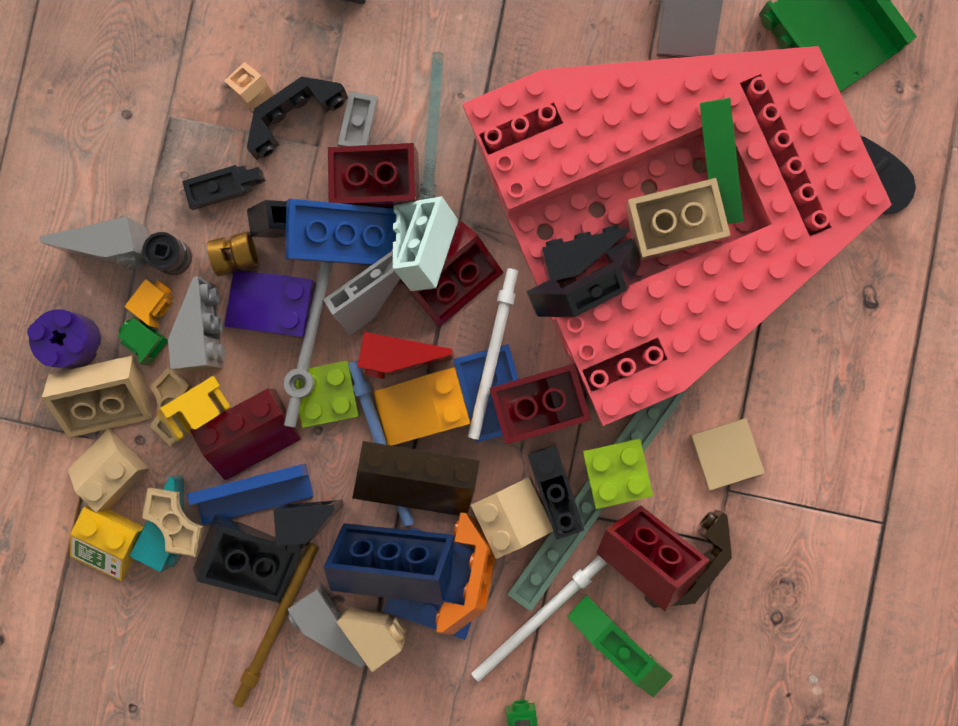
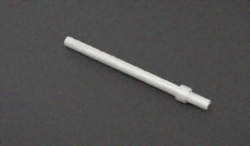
[468,268,518,440]
[471,556,607,682]

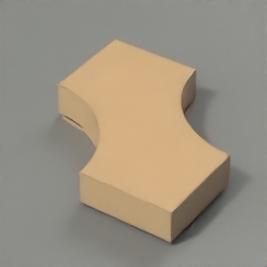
[150,366,193,447]
[142,488,204,557]

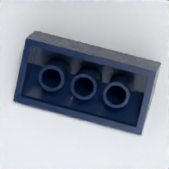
[323,523,454,605]

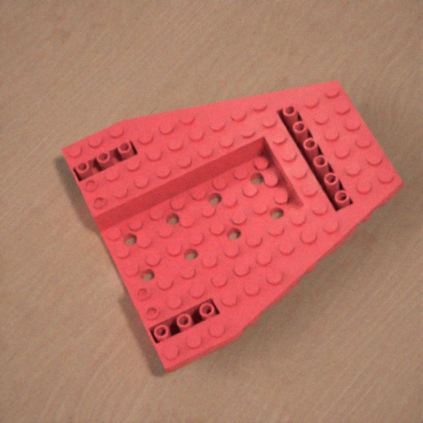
[462,46,892,426]

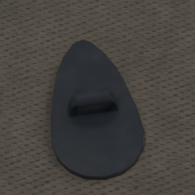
[860,135,916,215]

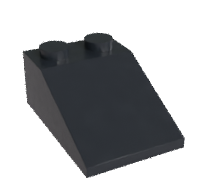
[193,515,302,603]

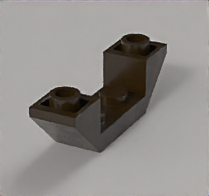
[644,510,732,608]

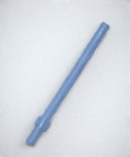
[348,360,414,527]

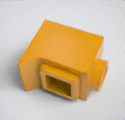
[124,279,174,329]

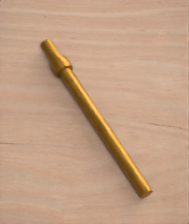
[232,542,320,708]

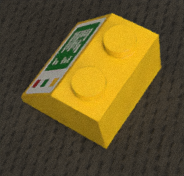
[70,506,144,581]

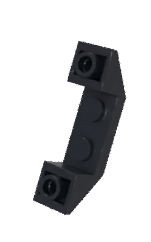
[247,76,348,160]
[526,238,641,317]

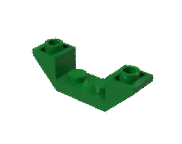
[567,595,673,698]

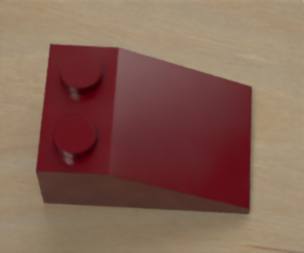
[328,143,420,209]
[489,364,591,445]

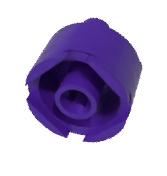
[27,309,101,369]

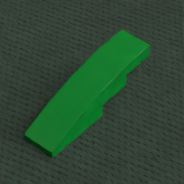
[700,97,744,224]

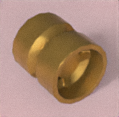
[207,231,259,277]

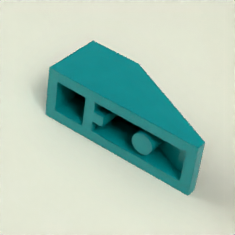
[129,475,184,572]

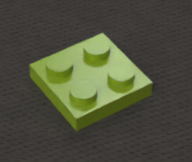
[296,360,360,428]
[582,438,653,509]

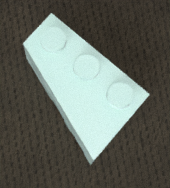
[393,196,458,291]

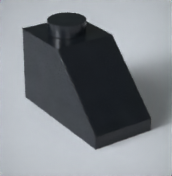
[247,200,287,238]

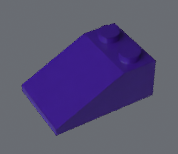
[224,271,316,339]

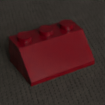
[400,222,504,327]
[190,388,302,480]
[596,505,710,611]

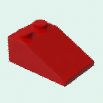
[357,332,454,379]

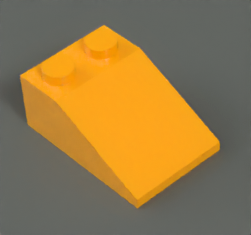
[373,367,471,446]

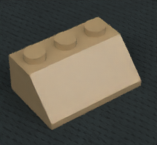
[42,355,152,438]

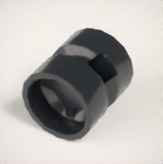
[142,232,192,275]

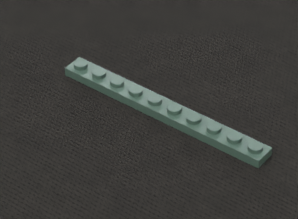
[507,386,691,612]

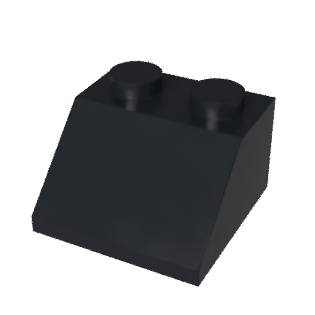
[274,499,343,550]

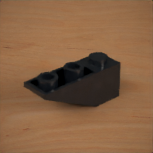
[540,225,629,283]
[528,444,585,540]

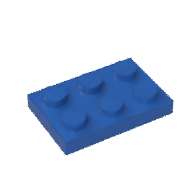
[453,344,519,443]

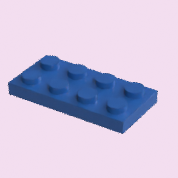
[285,198,396,266]

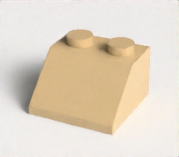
[68,429,150,512]
[471,477,553,559]
[337,607,407,672]

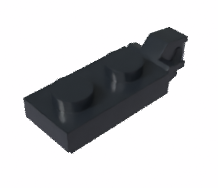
[182,165,266,210]

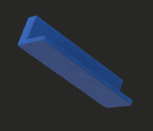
[187,463,314,525]

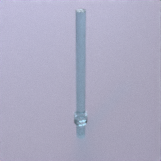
[419,52,444,200]

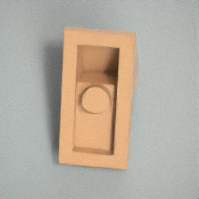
[224,62,273,111]

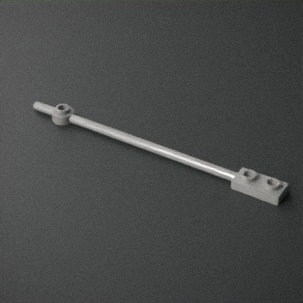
[284,91,379,428]

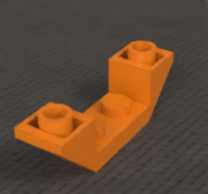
[436,513,496,635]

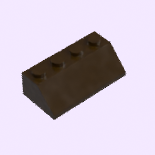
[352,441,480,516]

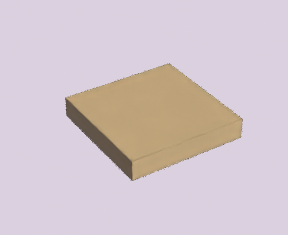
[690,418,765,490]

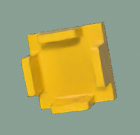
[156,376,231,441]

